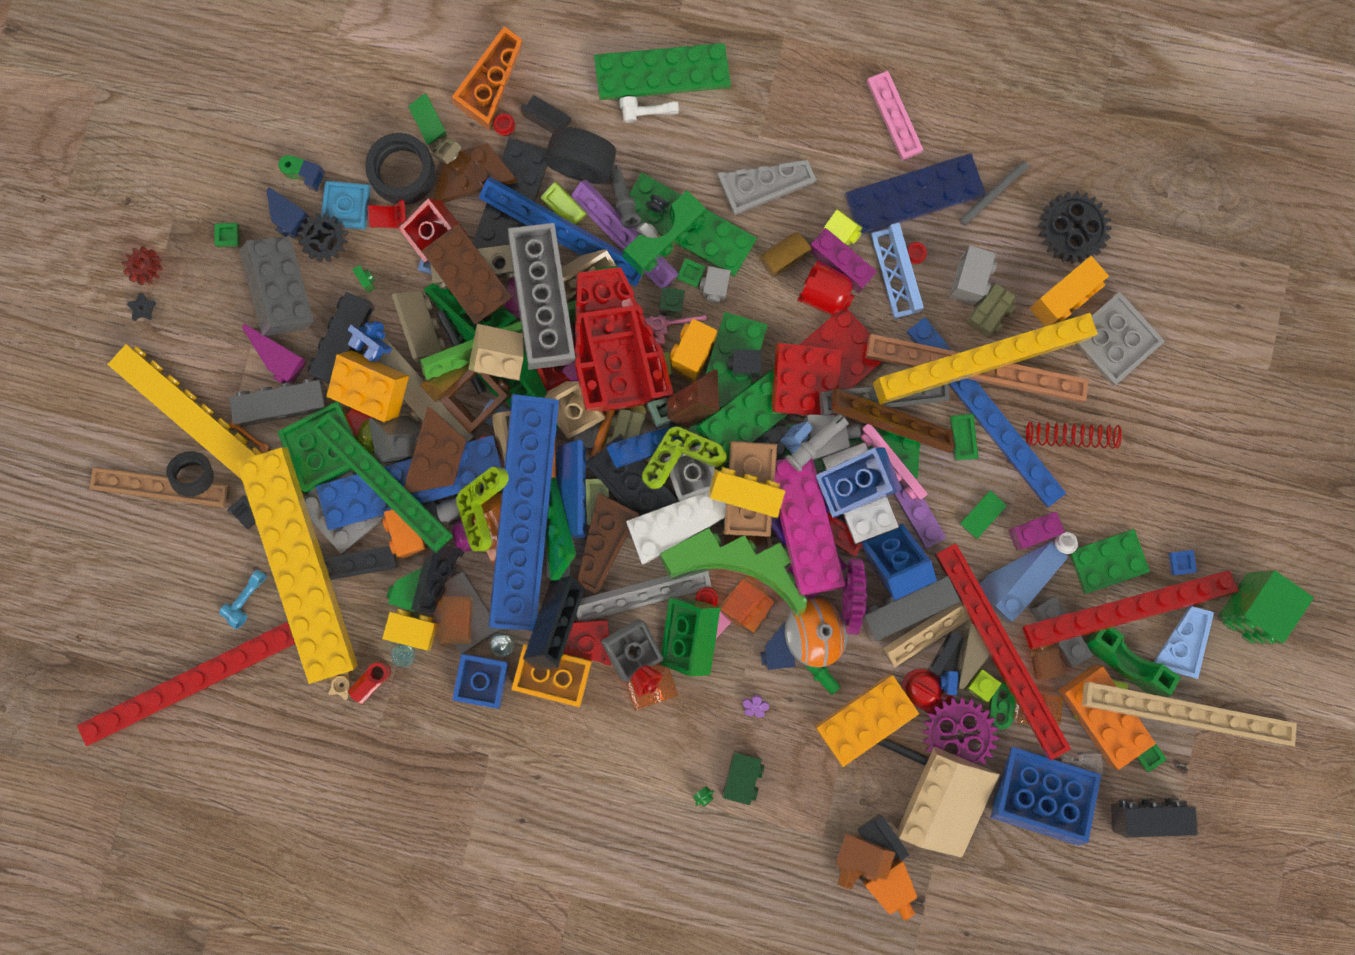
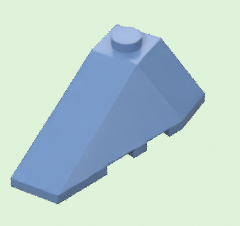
[979,541,1068,622]

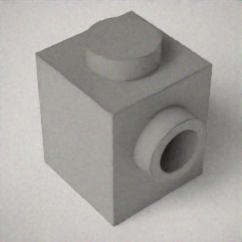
[700,266,731,303]

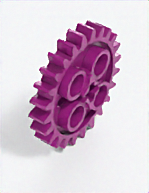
[842,559,867,635]
[922,697,999,765]

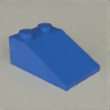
[815,447,903,518]

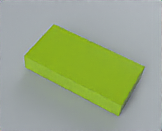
[540,181,588,226]

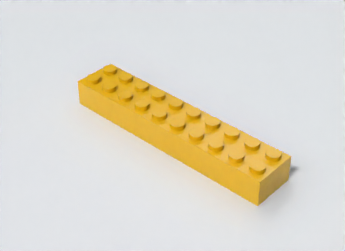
[236,447,358,684]

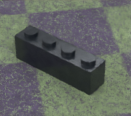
[308,292,375,384]
[523,576,585,671]

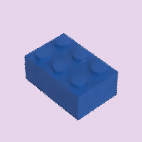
[861,523,937,600]

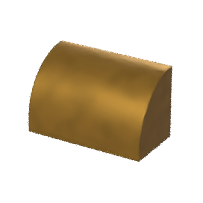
[758,232,812,278]
[420,364,469,402]

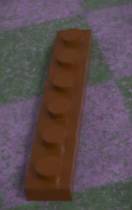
[831,388,954,453]

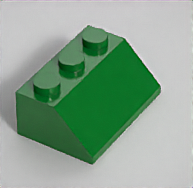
[659,597,721,677]

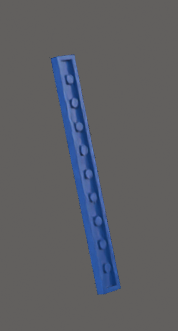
[906,317,1066,508]

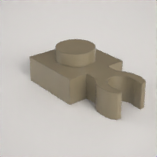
[430,138,462,164]

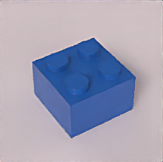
[452,654,510,709]

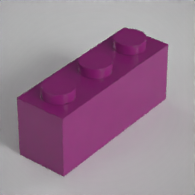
[810,228,877,294]

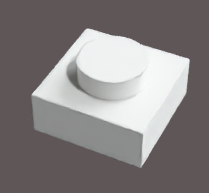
[634,223,658,238]

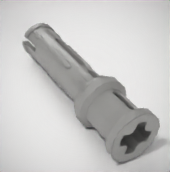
[785,414,849,472]

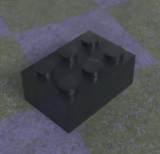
[1111,797,1198,838]

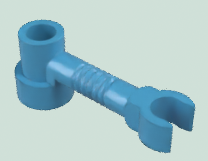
[219,570,267,629]

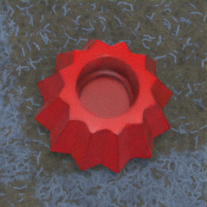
[631,665,663,697]

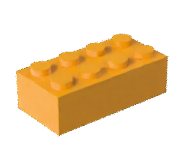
[814,674,919,767]

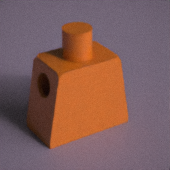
[862,858,917,920]

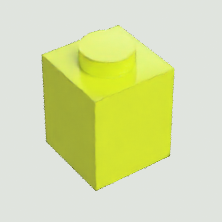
[824,210,863,246]

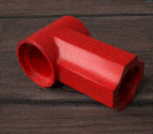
[347,661,392,705]

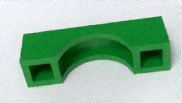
[622,190,706,276]
[1085,627,1181,697]

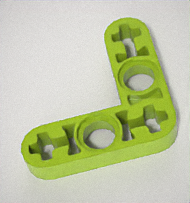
[642,427,726,489]
[456,467,508,552]

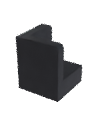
[227,495,256,530]

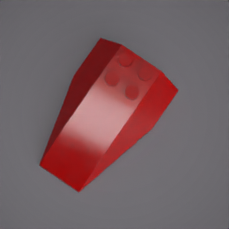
[575,267,673,412]

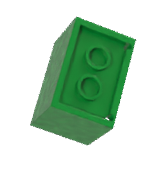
[1218,570,1315,645]

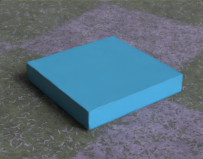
[321,181,371,230]

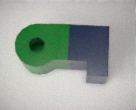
[278,155,325,192]

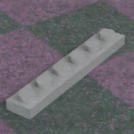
[577,569,712,621]

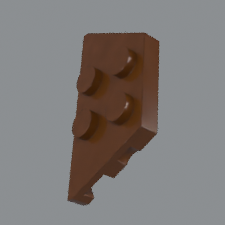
[434,143,517,203]
[404,407,467,493]

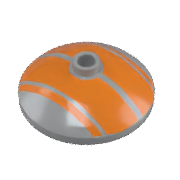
[785,598,848,667]

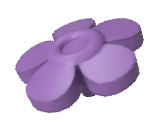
[743,695,769,718]

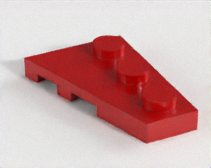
[563,619,611,666]

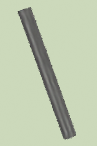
[959,161,1029,226]

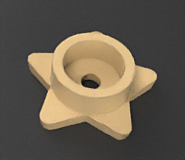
[328,672,355,700]

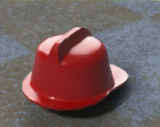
[901,669,954,714]

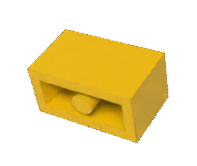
[382,609,438,651]

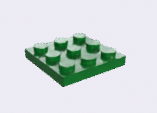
[277,401,357,493]

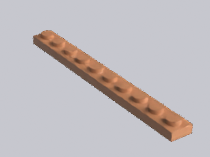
[865,334,1089,403]

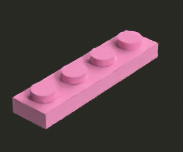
[867,71,923,161]
[860,424,928,502]

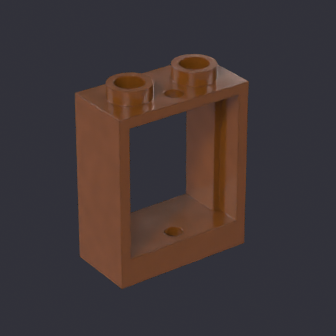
[439,370,513,433]

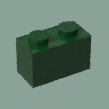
[722,751,765,806]

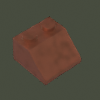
[667,369,719,427]

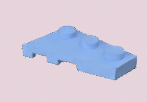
[1153,606,1214,679]

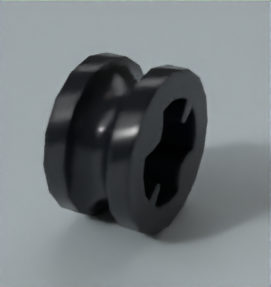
[646,194,669,215]

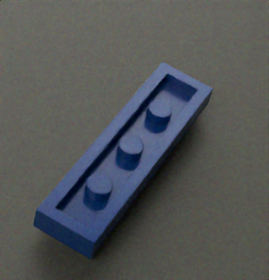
[607,424,685,468]

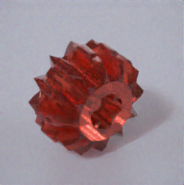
[122,246,163,286]

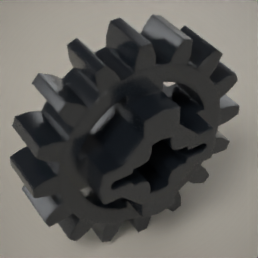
[298,213,348,263]

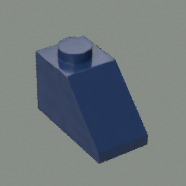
[266,187,310,239]
[760,621,796,670]

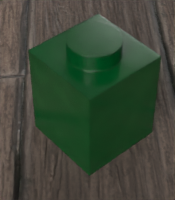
[659,287,685,318]

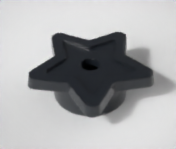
[127,293,157,321]

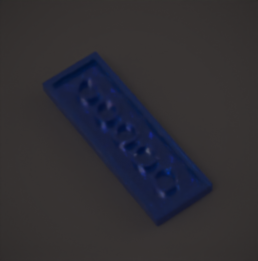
[845,153,986,235]

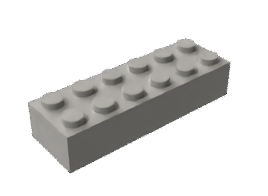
[508,223,575,370]

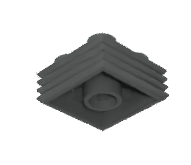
[601,619,663,682]

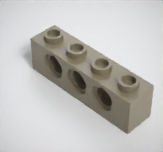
[430,245,514,289]

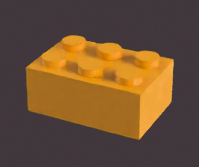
[1029,256,1109,327]
[670,318,718,382]
[327,350,409,422]
[512,644,592,707]

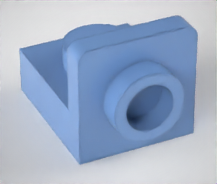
[780,421,813,454]

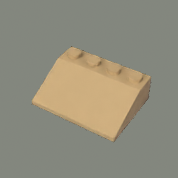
[898,747,999,857]

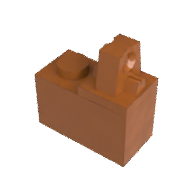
[835,834,895,889]

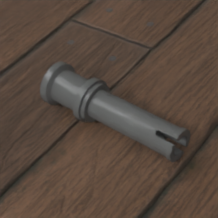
[609,165,641,228]

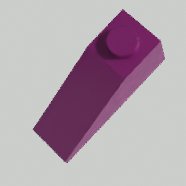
[242,324,307,384]

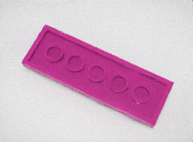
[774,459,845,596]

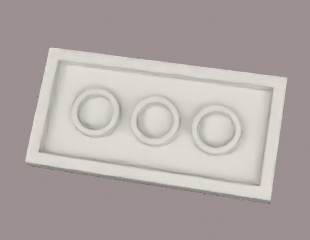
[822,443,899,544]

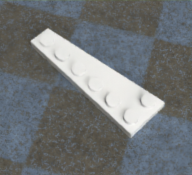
[626,491,726,565]

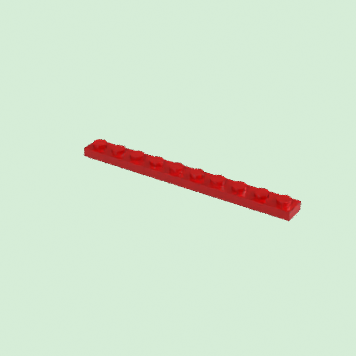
[934,543,1071,760]
[1022,570,1239,650]
[76,622,295,746]

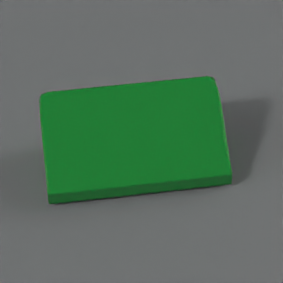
[408,93,447,145]

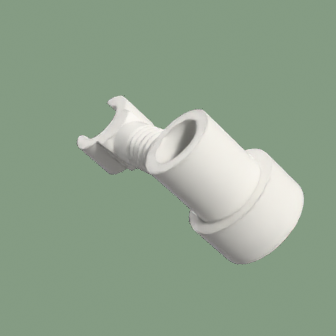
[619,97,679,123]

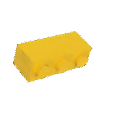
[707,467,785,518]

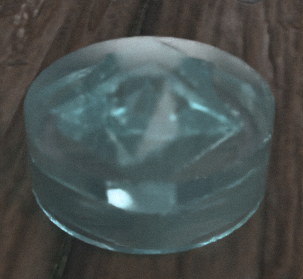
[490,633,514,657]
[391,643,415,667]

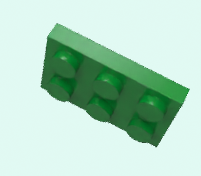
[1070,529,1150,594]

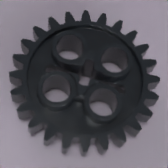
[1037,191,1112,264]

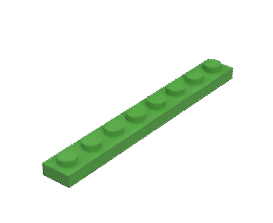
[420,300,576,380]

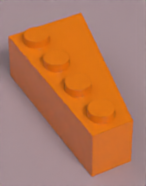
[452,26,522,130]

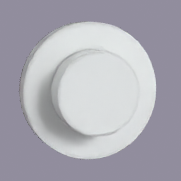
[1054,532,1078,554]

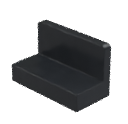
[520,95,571,133]
[927,631,963,678]
[858,814,910,863]

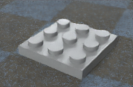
[1075,291,1165,386]
[304,470,385,555]

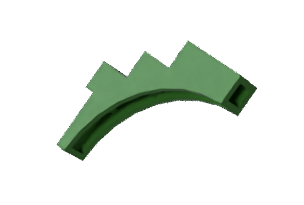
[660,528,807,616]

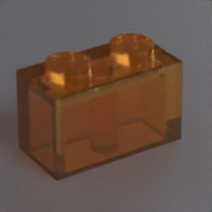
[719,575,769,629]
[436,596,473,644]

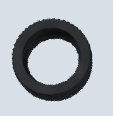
[545,127,616,184]
[365,132,436,205]

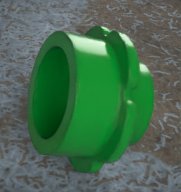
[693,786,714,807]

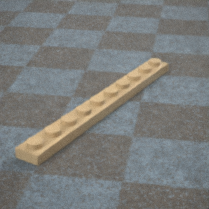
[1082,682,1297,746]

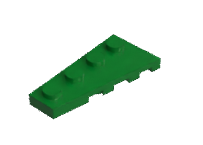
[545,478,576,580]

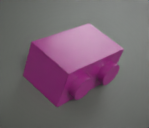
[1008,511,1065,551]

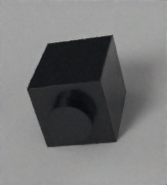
[728,350,761,377]

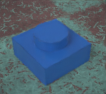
[1168,550,1197,575]
[940,670,958,695]

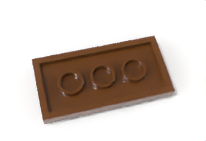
[422,224,513,325]

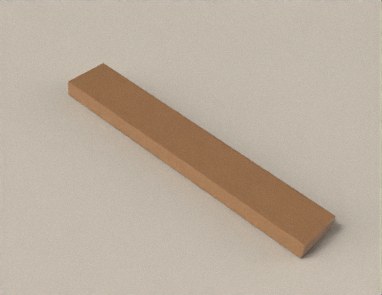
[89,467,230,508]

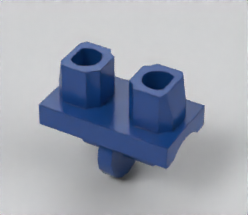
[348,321,393,362]

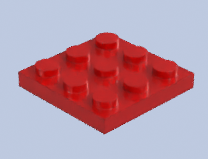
[799,306,883,390]
[771,343,842,415]

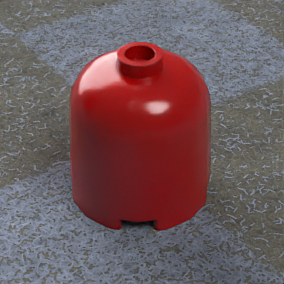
[797,260,855,315]

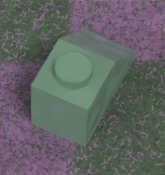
[647,397,676,429]

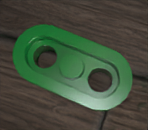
[988,683,1015,729]

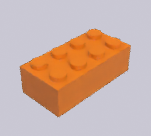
[1057,664,1156,770]

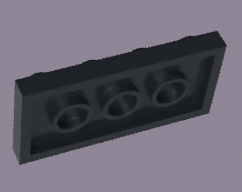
[586,433,679,517]

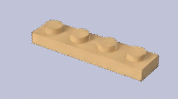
[883,602,970,668]

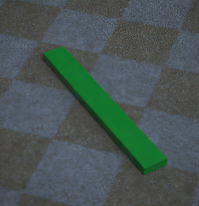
[311,412,453,553]

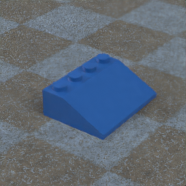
[553,440,586,539]
[990,747,1101,846]

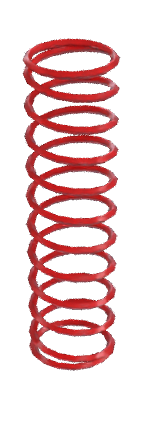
[1026,421,1122,449]

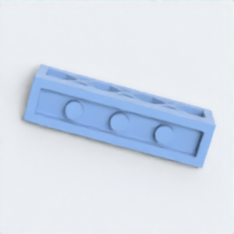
[870,223,924,319]

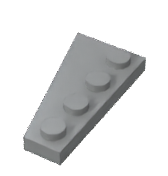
[717,160,816,215]

